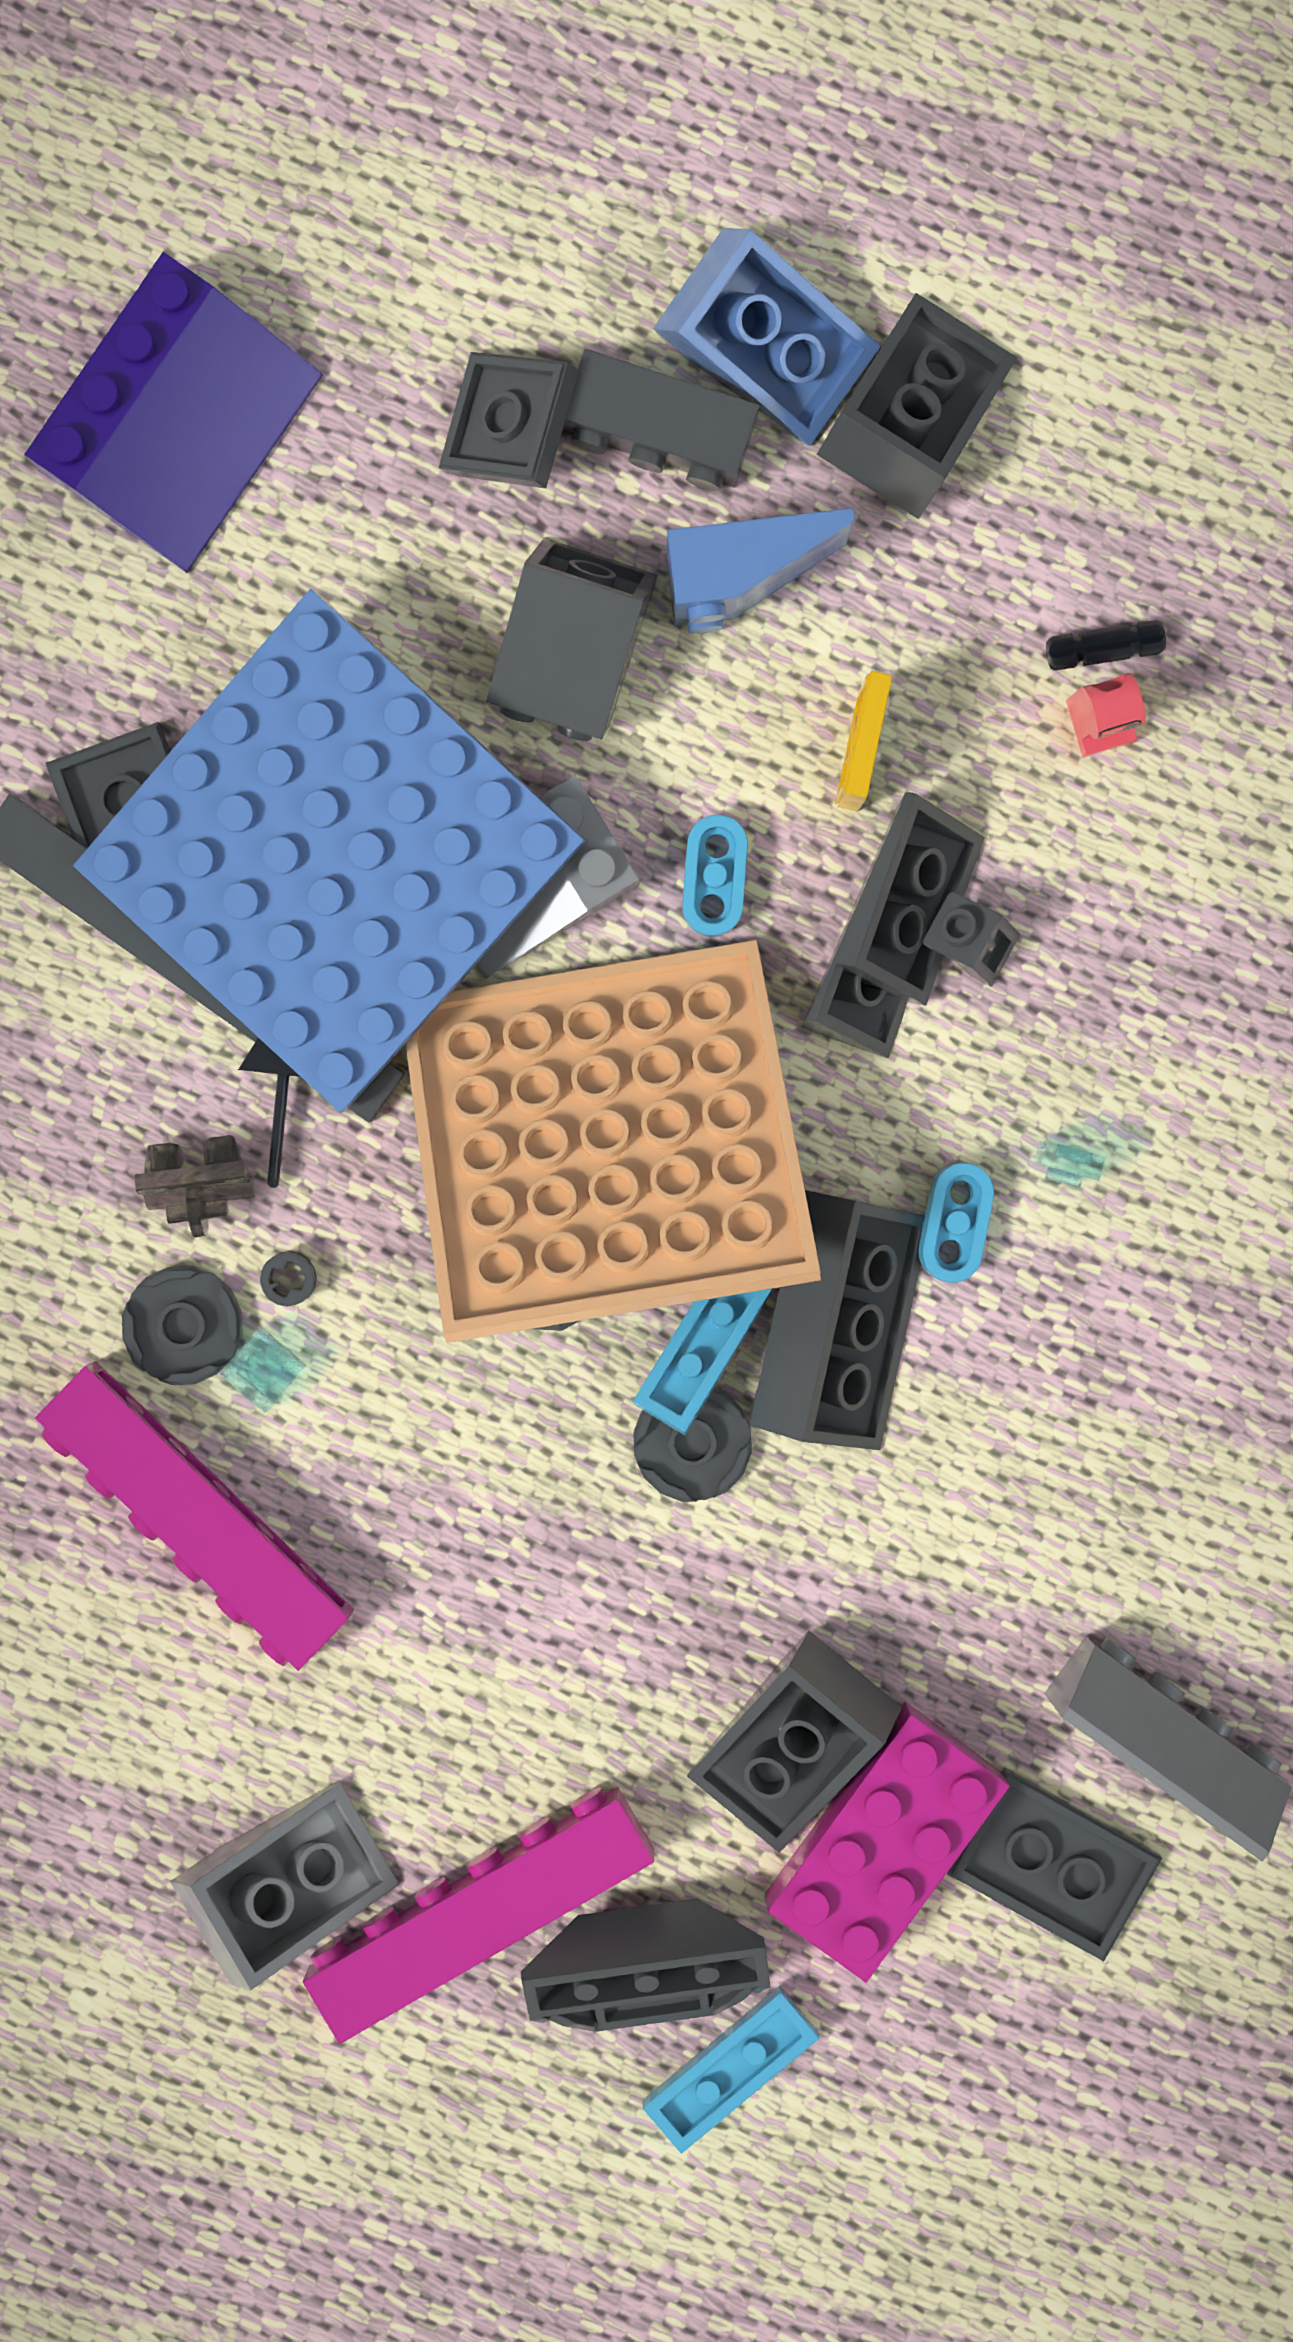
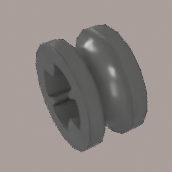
[260,1251,317,1307]

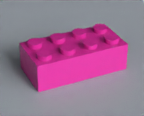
[765,1701,1010,1983]

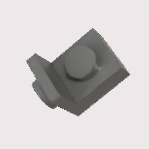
[923,892,1021,987]

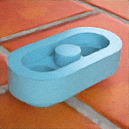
[682,815,748,937]
[918,1162,994,1283]

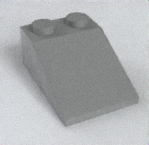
[477,775,639,979]
[170,1782,399,1991]

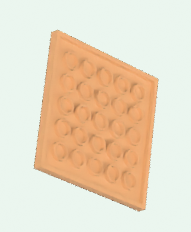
[406,940,821,1343]

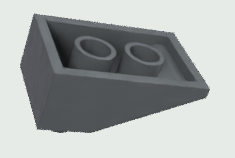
[816,293,1018,519]
[687,1631,902,1853]

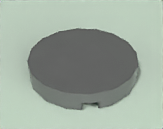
[122,1266,243,1385]
[633,1387,752,1502]

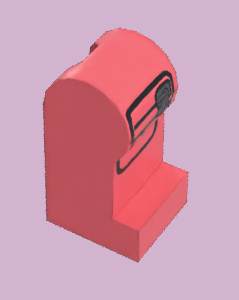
[1066,673,1146,758]

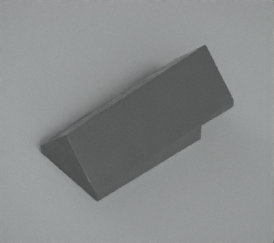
[801,792,985,1058]

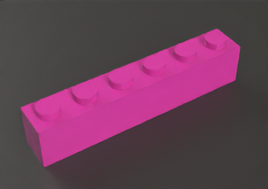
[35,1361,354,1671]
[303,1787,654,2045]

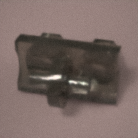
[135,1135,255,1238]

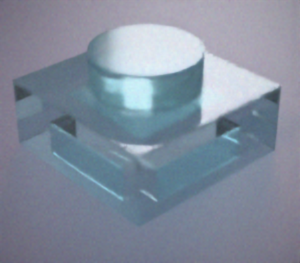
[1033,1141,1106,1189]
[220,1327,307,1413]

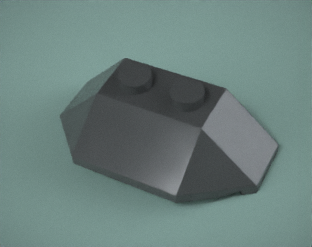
[521,1898,771,2032]

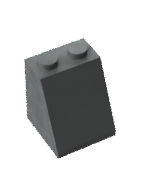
[486,538,658,741]

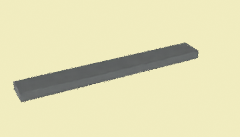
[0,794,406,1123]

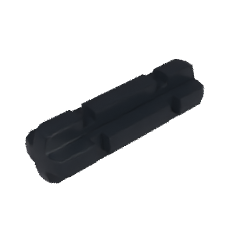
[1046,620,1166,671]

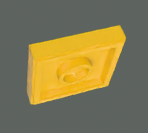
[835,671,893,812]

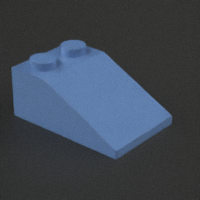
[653,228,881,446]
[666,508,855,634]

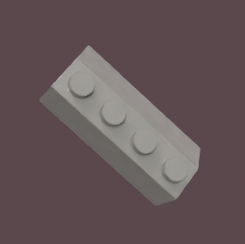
[1044,1636,1292,1862]

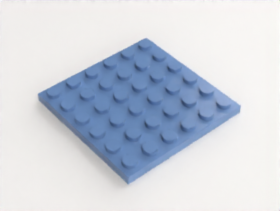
[73,588,587,1113]

